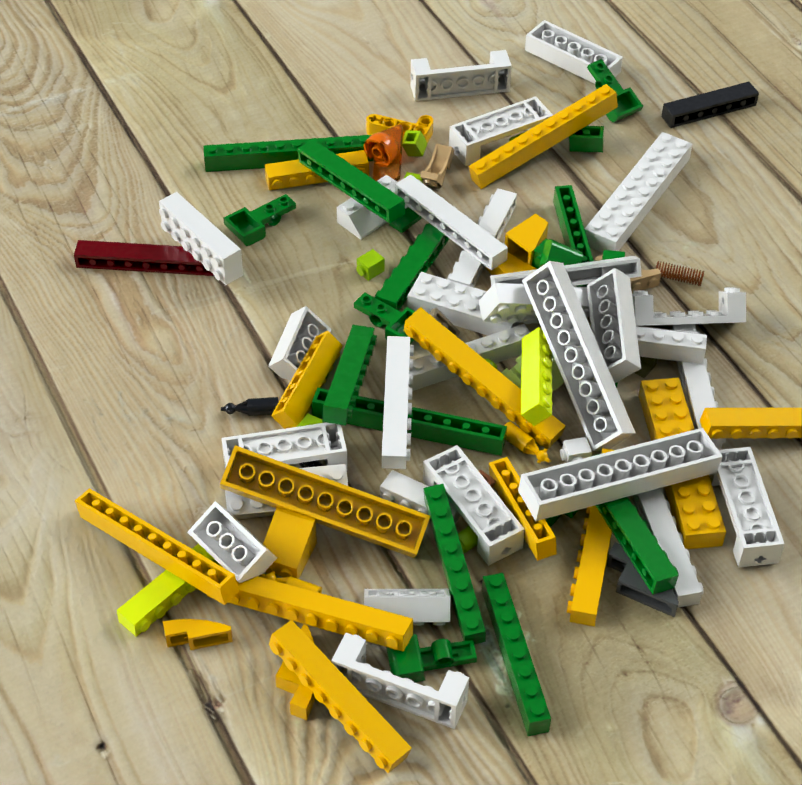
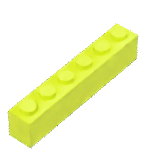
[521,327,553,426]
[117,543,221,637]

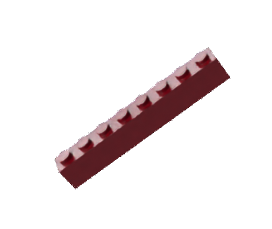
[74,240,214,276]

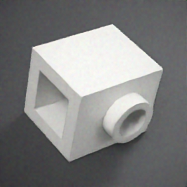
[560,437,592,463]

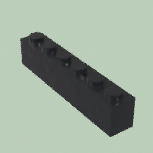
[661,82,759,128]

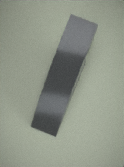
[606,542,679,617]

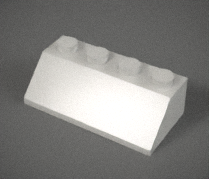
[337,175,408,240]
[268,306,331,380]
[636,326,707,364]
[187,501,277,583]
[364,588,450,626]

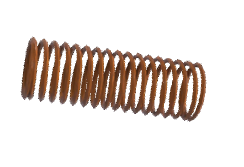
[656,261,704,286]

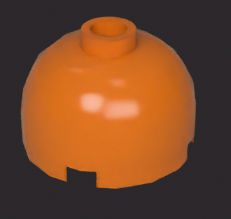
[364,132,398,167]

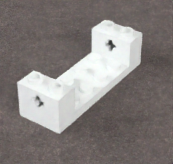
[411,50,512,101]
[449,96,553,166]
[632,287,746,326]
[222,423,347,470]
[423,445,525,566]
[709,447,784,568]
[331,633,469,729]

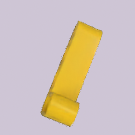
[366,114,433,143]

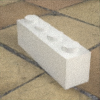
[380,470,461,524]

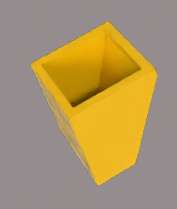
[505,213,548,266]
[263,507,317,579]

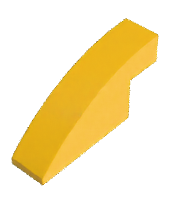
[275,624,315,720]

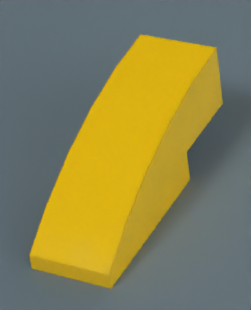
[163,619,233,650]

